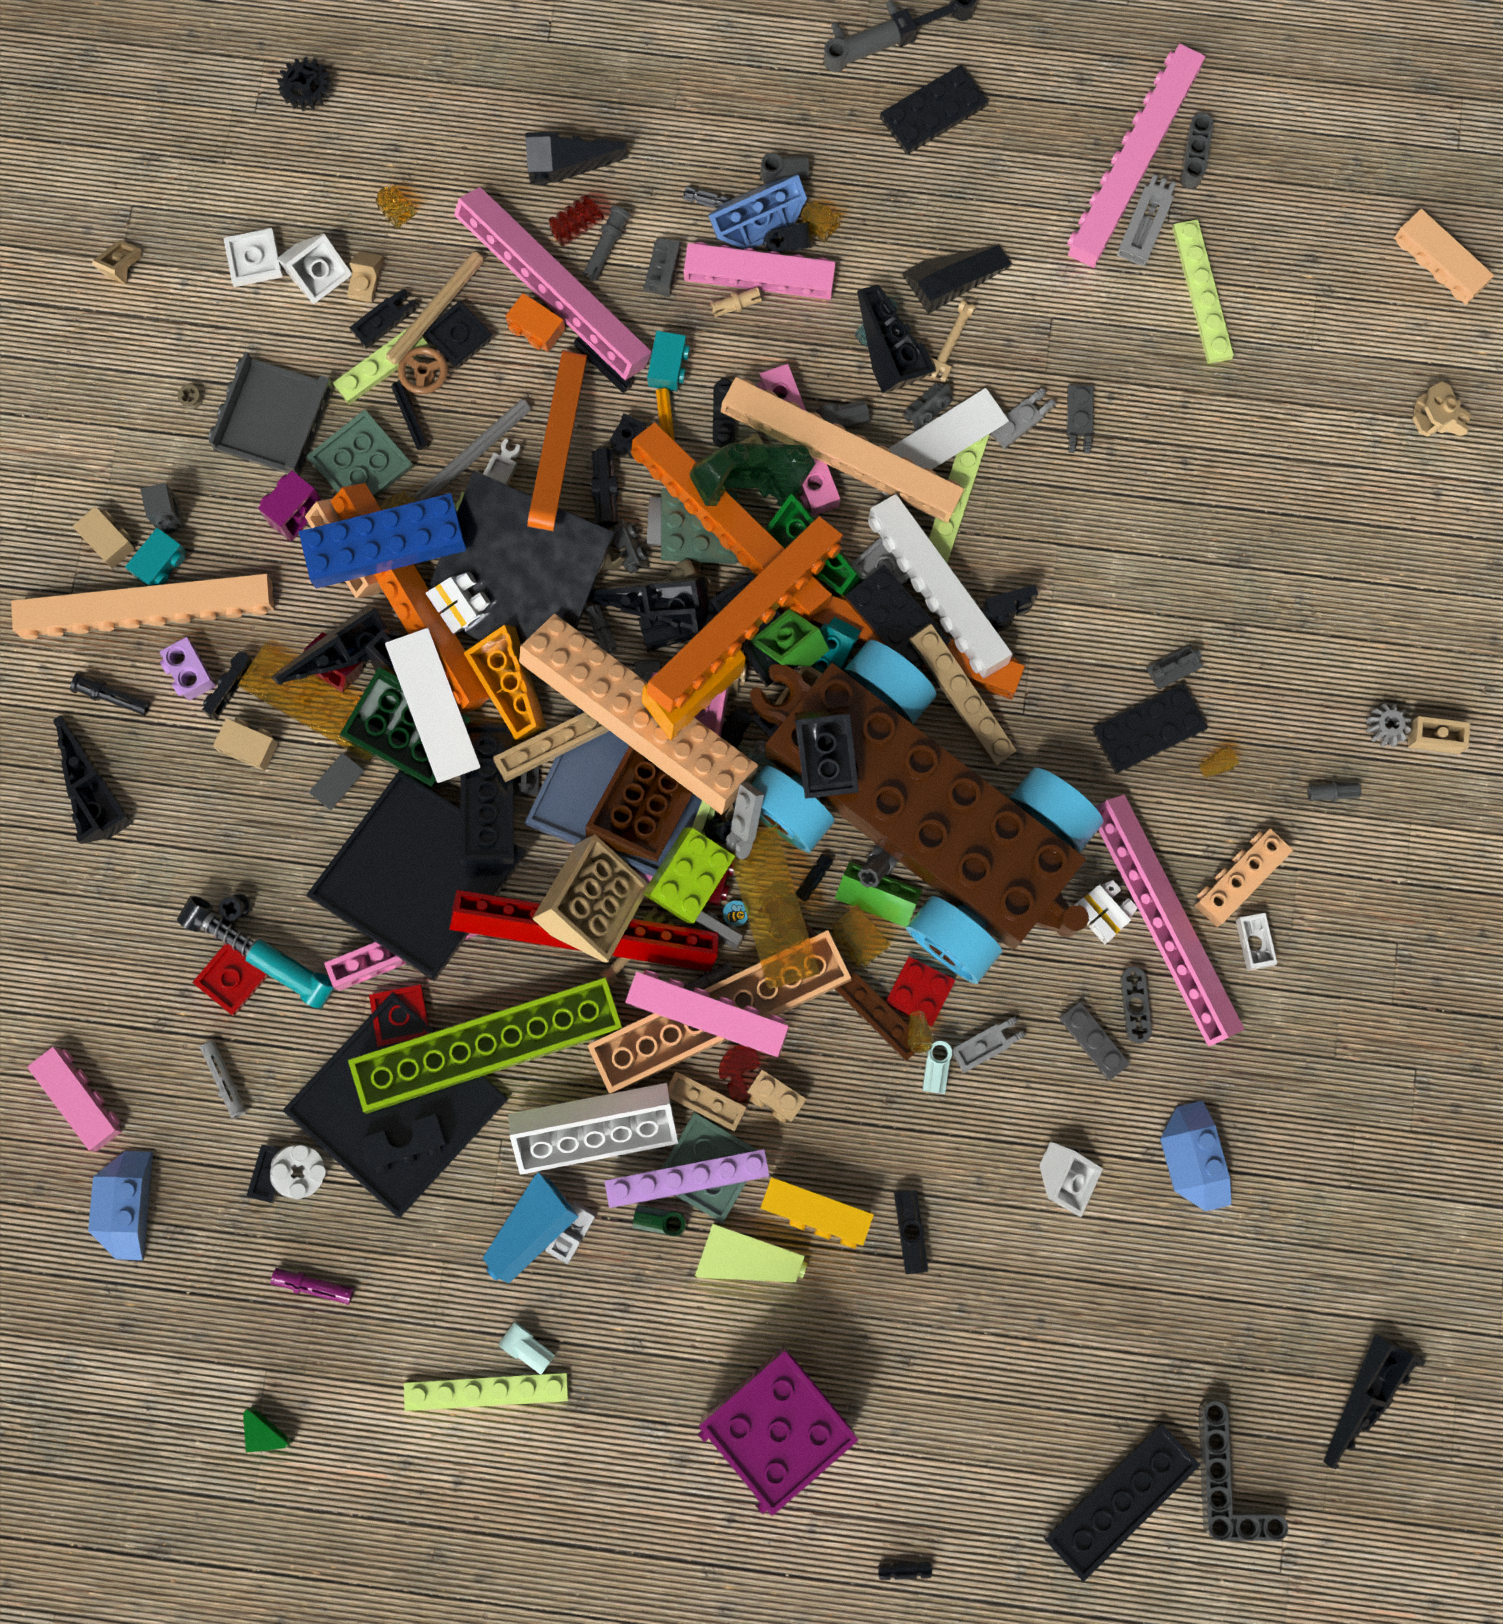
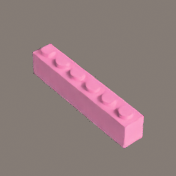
[684,242,835,300]
[625,970,790,1058]

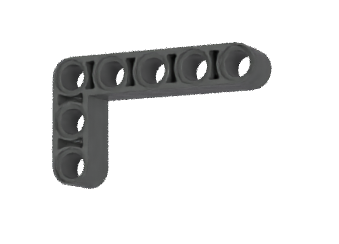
[1198,1399,1289,1541]

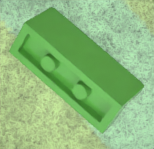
[835,861,922,927]

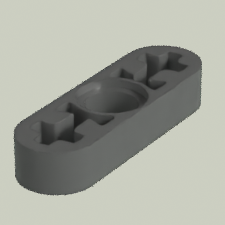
[1120,967,1152,1044]

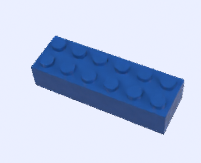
[298,493,467,589]

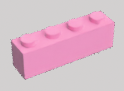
[27,1047,123,1152]

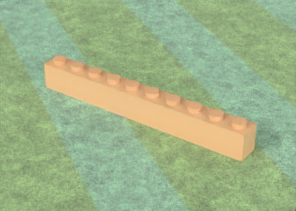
[721,377,964,523]
[11,574,274,639]

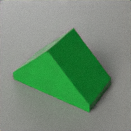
[243,1407,294,1453]

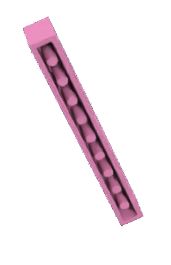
[1067,43,1206,268]
[454,187,652,380]
[1095,794,1245,1047]

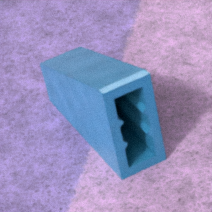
[483,1172,579,1283]

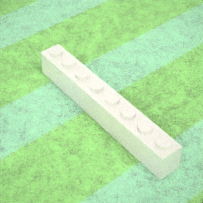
[868,494,1013,679]

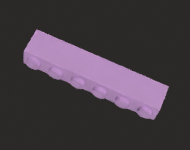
[604,1149,769,1208]

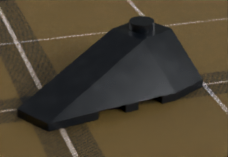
[525,132,627,185]
[902,245,1012,314]
[857,284,936,394]

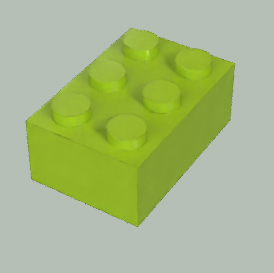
[643,827,735,924]

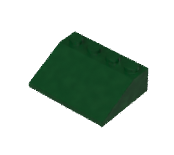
[339,667,470,788]

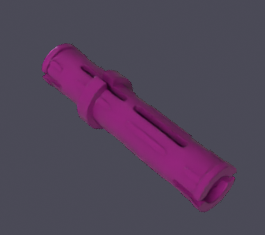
[270,1268,354,1305]

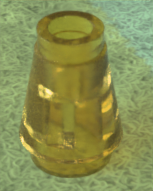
[1198,746,1239,779]
[907,1011,934,1053]

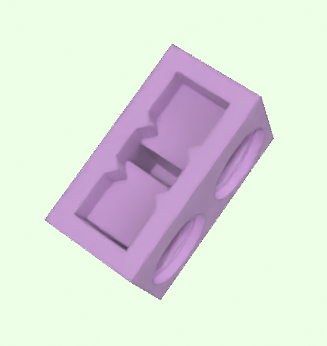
[159,637,216,701]

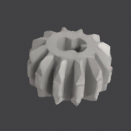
[1366,704,1411,747]

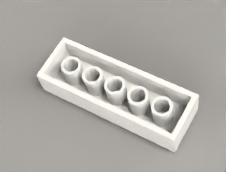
[508,1083,678,1175]

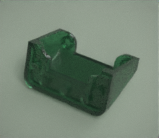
[689,443,816,507]

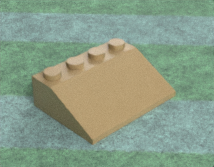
[532,834,648,963]

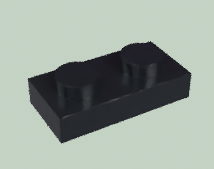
[246,1144,281,1203]

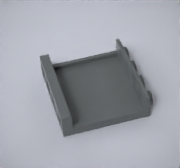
[208,352,334,476]

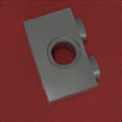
[140,483,184,534]

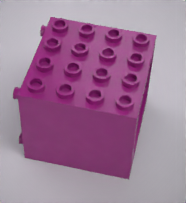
[697,1346,858,1516]

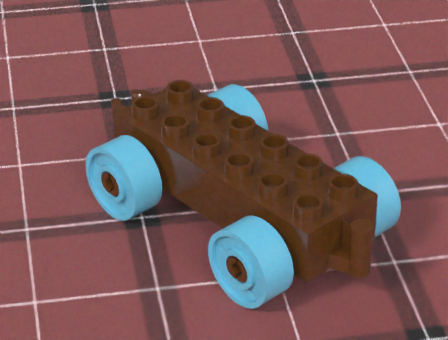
[750,640,1104,984]

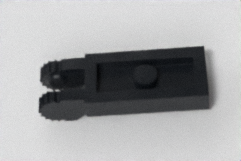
[349,289,419,349]
[202,651,253,721]

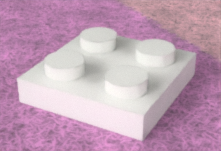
[223,228,283,287]

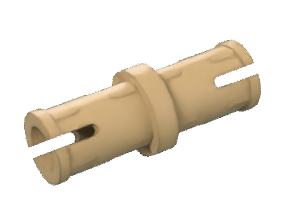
[710,286,762,318]

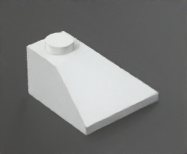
[277,234,352,304]
[1039,1142,1103,1217]

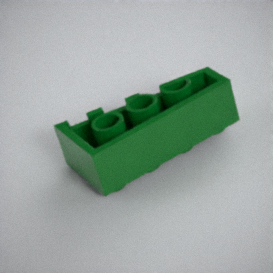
[765,493,862,596]

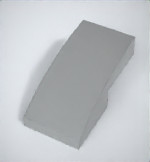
[647,497,661,546]
[545,1200,597,1264]

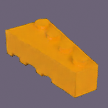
[464,624,547,741]
[641,650,746,741]

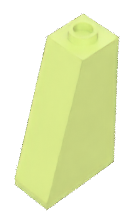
[695,1224,808,1282]

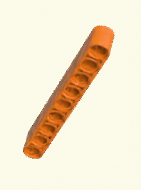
[527,350,587,531]

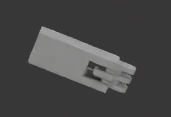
[1116,174,1177,267]

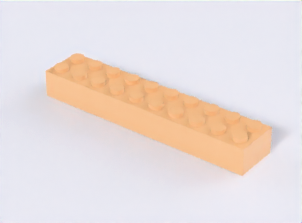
[519,613,758,815]
[587,930,852,1094]

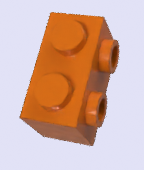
[505,293,565,352]

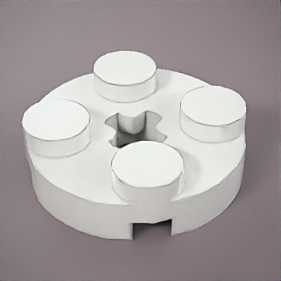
[270,1145,326,1199]

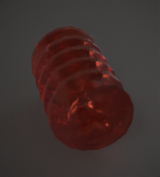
[548,195,604,247]

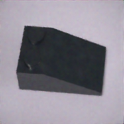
[795,706,859,799]

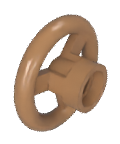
[398,347,448,394]

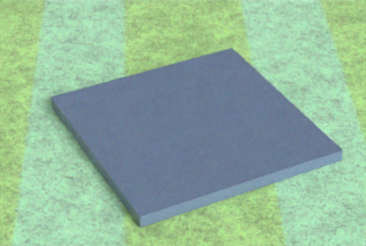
[525,708,702,877]

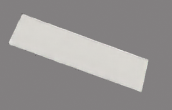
[882,388,1009,497]
[385,628,480,783]

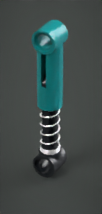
[177,895,334,1009]

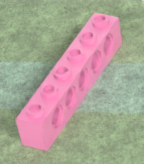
[757,364,840,516]
[324,933,479,991]

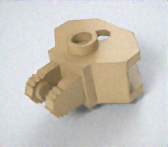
[1413,381,1471,437]

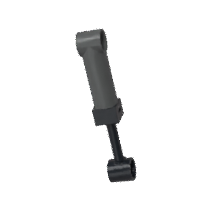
[823,0,976,72]

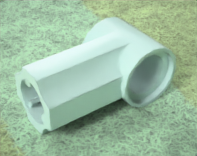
[922,1041,952,1094]
[498,1322,555,1375]

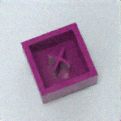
[258,470,321,542]

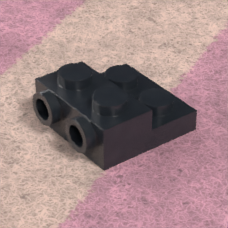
[981,584,1038,632]

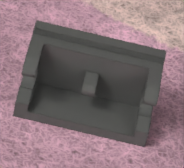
[643,238,681,297]
[309,753,364,810]

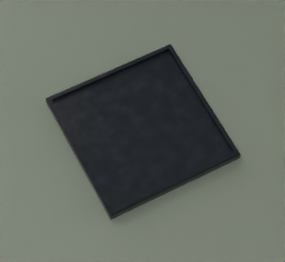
[428,471,615,645]
[306,770,527,981]
[282,992,509,1219]

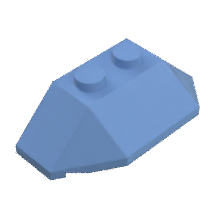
[708,175,807,249]
[1160,1100,1232,1211]
[88,1151,153,1260]

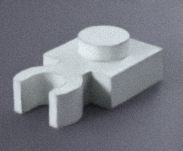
[483,439,521,485]

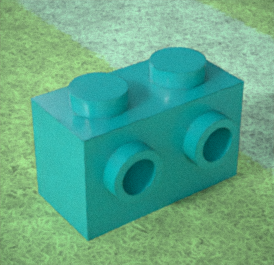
[647,331,690,392]
[125,528,187,586]
[811,616,861,674]

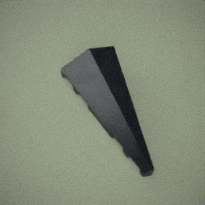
[589,576,709,633]
[271,606,392,685]
[53,715,133,844]
[1323,1334,1427,1469]

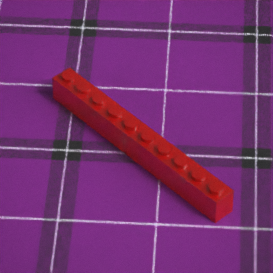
[449,890,718,972]

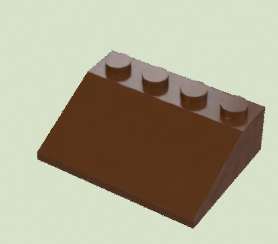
[585,746,693,862]

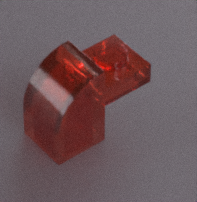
[719,1045,761,1103]

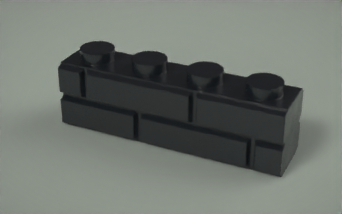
[638,590,725,652]

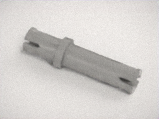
[199,1040,247,1119]

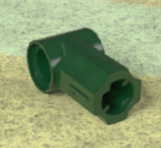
[633,1205,688,1236]

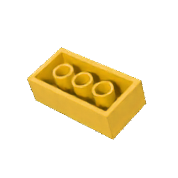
[760,1177,874,1249]

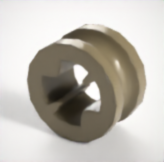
[177,384,203,410]

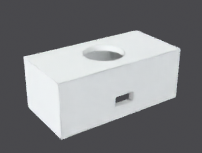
[1235,913,1277,971]

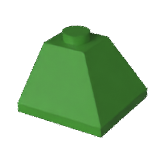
[750,609,829,666]

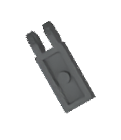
[1066,385,1093,454]

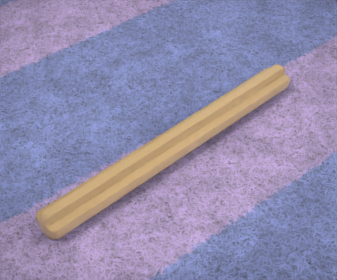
[386,251,483,365]

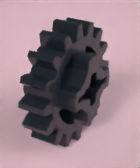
[277,57,332,111]

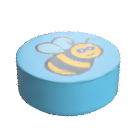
[723,901,749,928]

